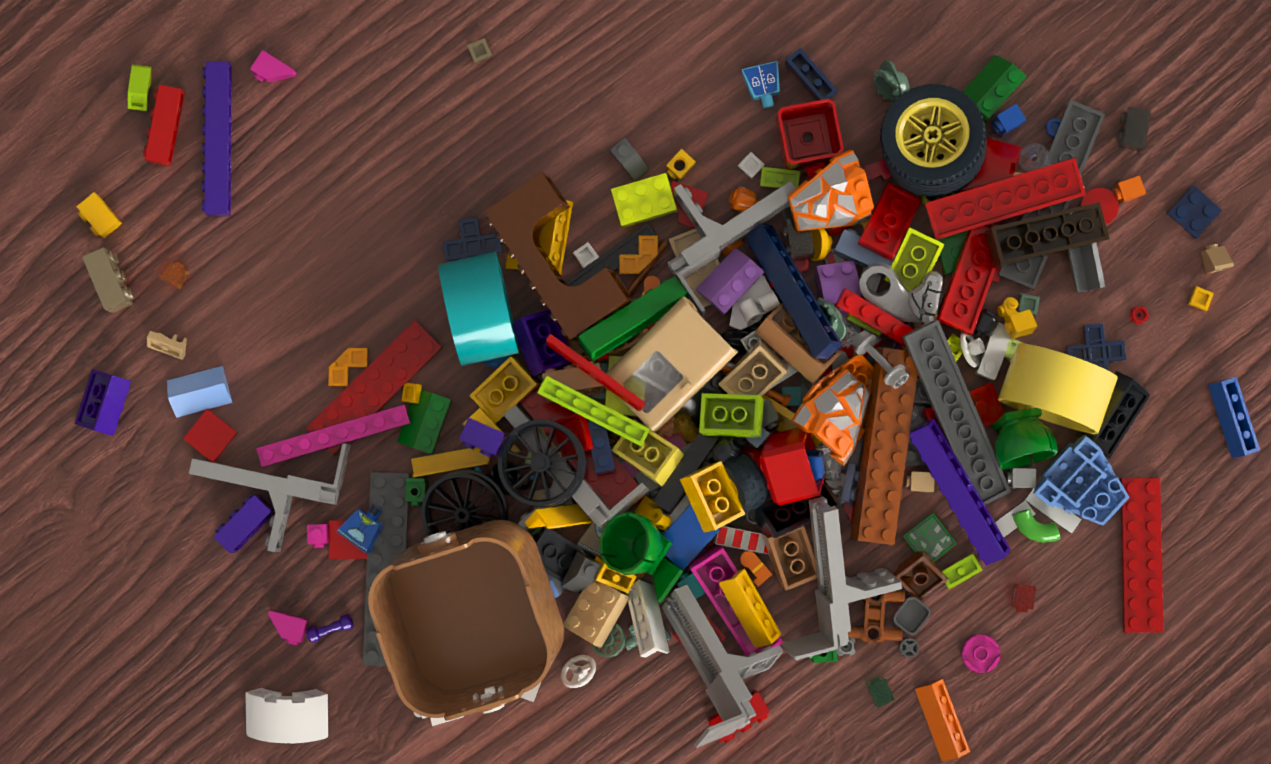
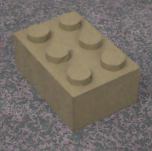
[82,247,134,313]

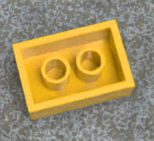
[680,461,745,533]

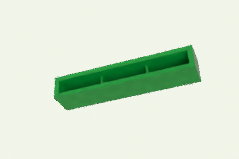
[578,276,689,362]

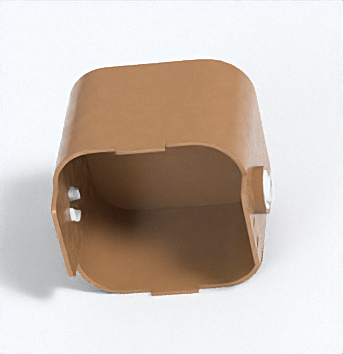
[368,520,564,721]

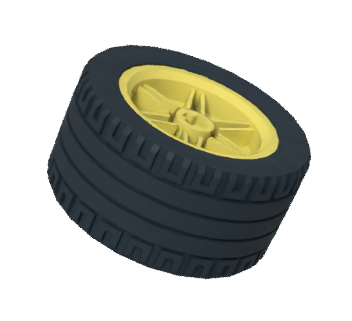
[880,84,986,197]

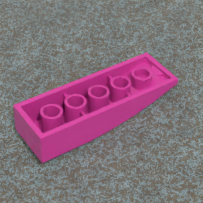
[688,545,783,656]

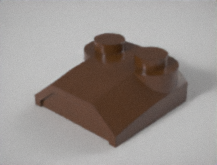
[893,551,948,601]

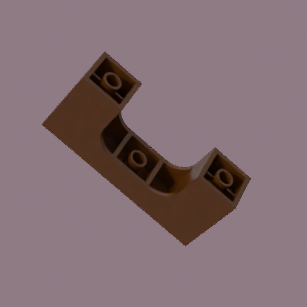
[485,172,632,341]

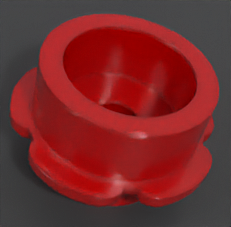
[1130,306,1149,325]

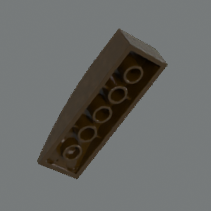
[985,202,1109,268]

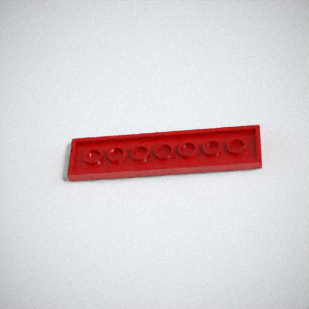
[925,157,1086,240]
[306,321,442,455]
[520,383,645,513]
[1120,478,1163,633]

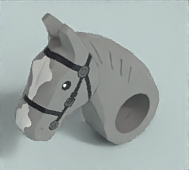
[859,262,943,324]

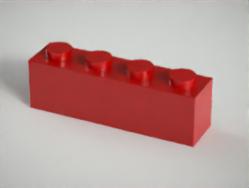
[143,85,185,166]

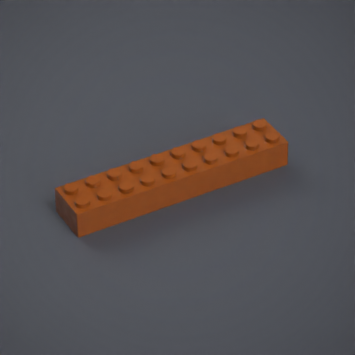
[850,347,918,545]

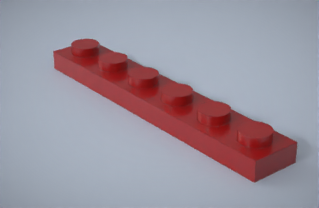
[835,288,915,348]

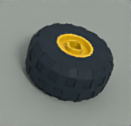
[723,454,768,512]

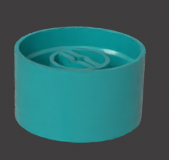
[438,251,519,366]

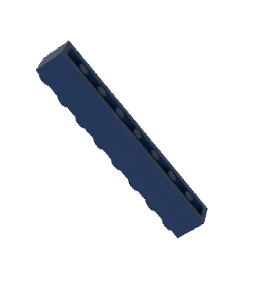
[746,223,843,359]

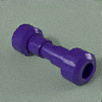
[306,614,354,643]

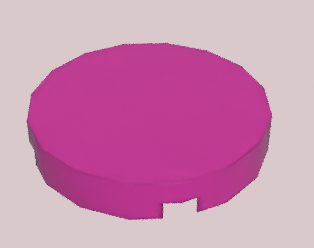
[961,634,1000,673]

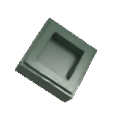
[1017,293,1040,316]

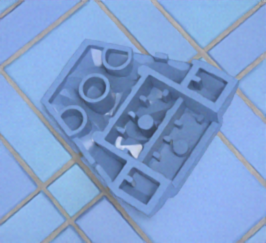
[1033,435,1129,526]

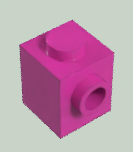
[307,524,329,548]

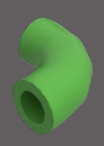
[1012,509,1060,543]

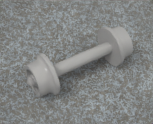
[852,331,909,389]

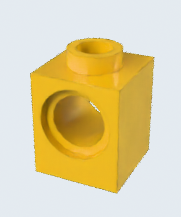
[666,149,696,181]

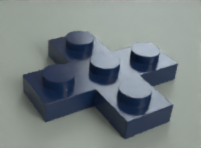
[443,217,503,261]
[1066,324,1126,371]

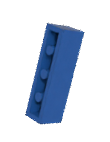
[1208,377,1260,458]

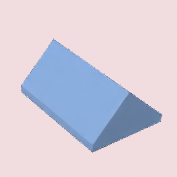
[167,366,233,418]

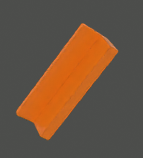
[915,679,970,761]

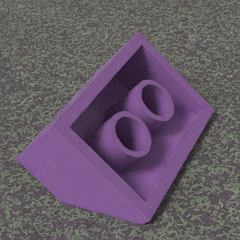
[696,248,764,316]

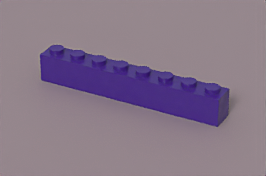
[202,62,232,216]
[909,419,1011,565]

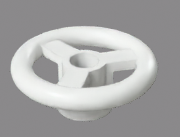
[960,332,985,368]
[561,655,596,688]

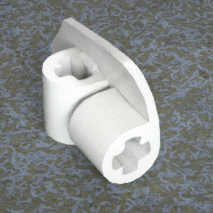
[729,275,780,330]

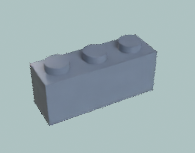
[833,229,896,277]

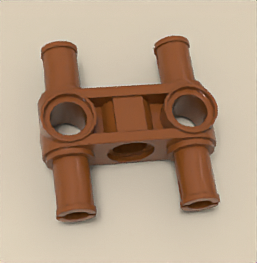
[848,590,905,643]

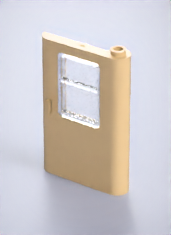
[606,296,738,432]

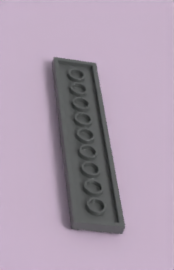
[999,100,1105,290]
[902,319,1011,505]
[363,472,410,666]

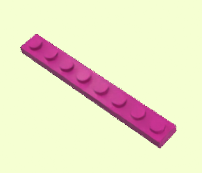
[256,405,410,467]

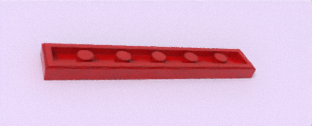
[546,334,645,412]

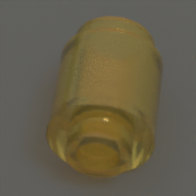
[673,414,699,442]

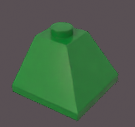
[653,558,683,603]

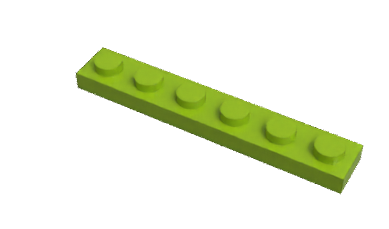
[537,375,650,446]

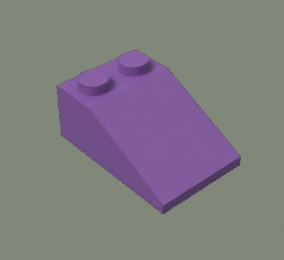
[814,260,862,324]

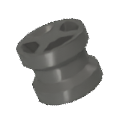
[898,637,919,658]

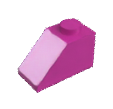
[250,50,297,83]
[268,610,309,645]

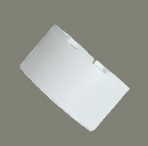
[246,688,328,743]

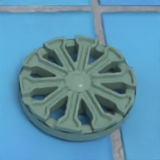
[591,623,626,658]

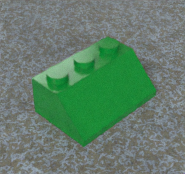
[962,55,1027,122]
[397,390,452,455]

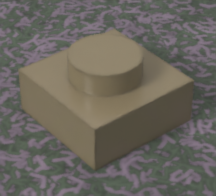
[467,38,492,64]

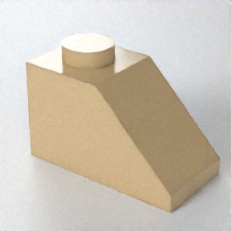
[1201,244,1234,274]

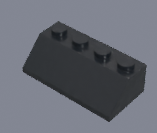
[1075,371,1150,459]
[754,479,843,539]

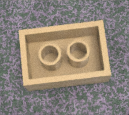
[563,579,630,648]

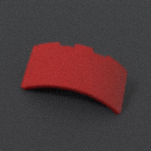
[959,138,1022,224]

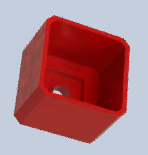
[775,98,844,170]
[759,427,824,505]

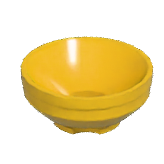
[806,229,832,261]

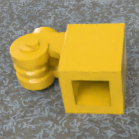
[997,297,1037,340]

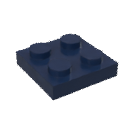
[1167,185,1222,239]

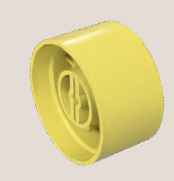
[998,343,1118,434]

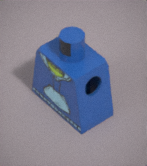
[336,504,383,553]

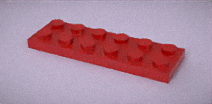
[936,223,998,335]

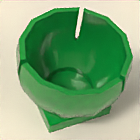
[992,408,1058,469]
[599,512,673,575]

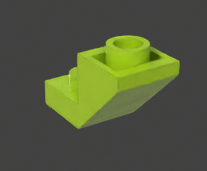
[128,64,151,111]

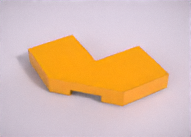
[619,236,658,274]
[328,348,368,386]

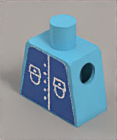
[741,61,780,109]

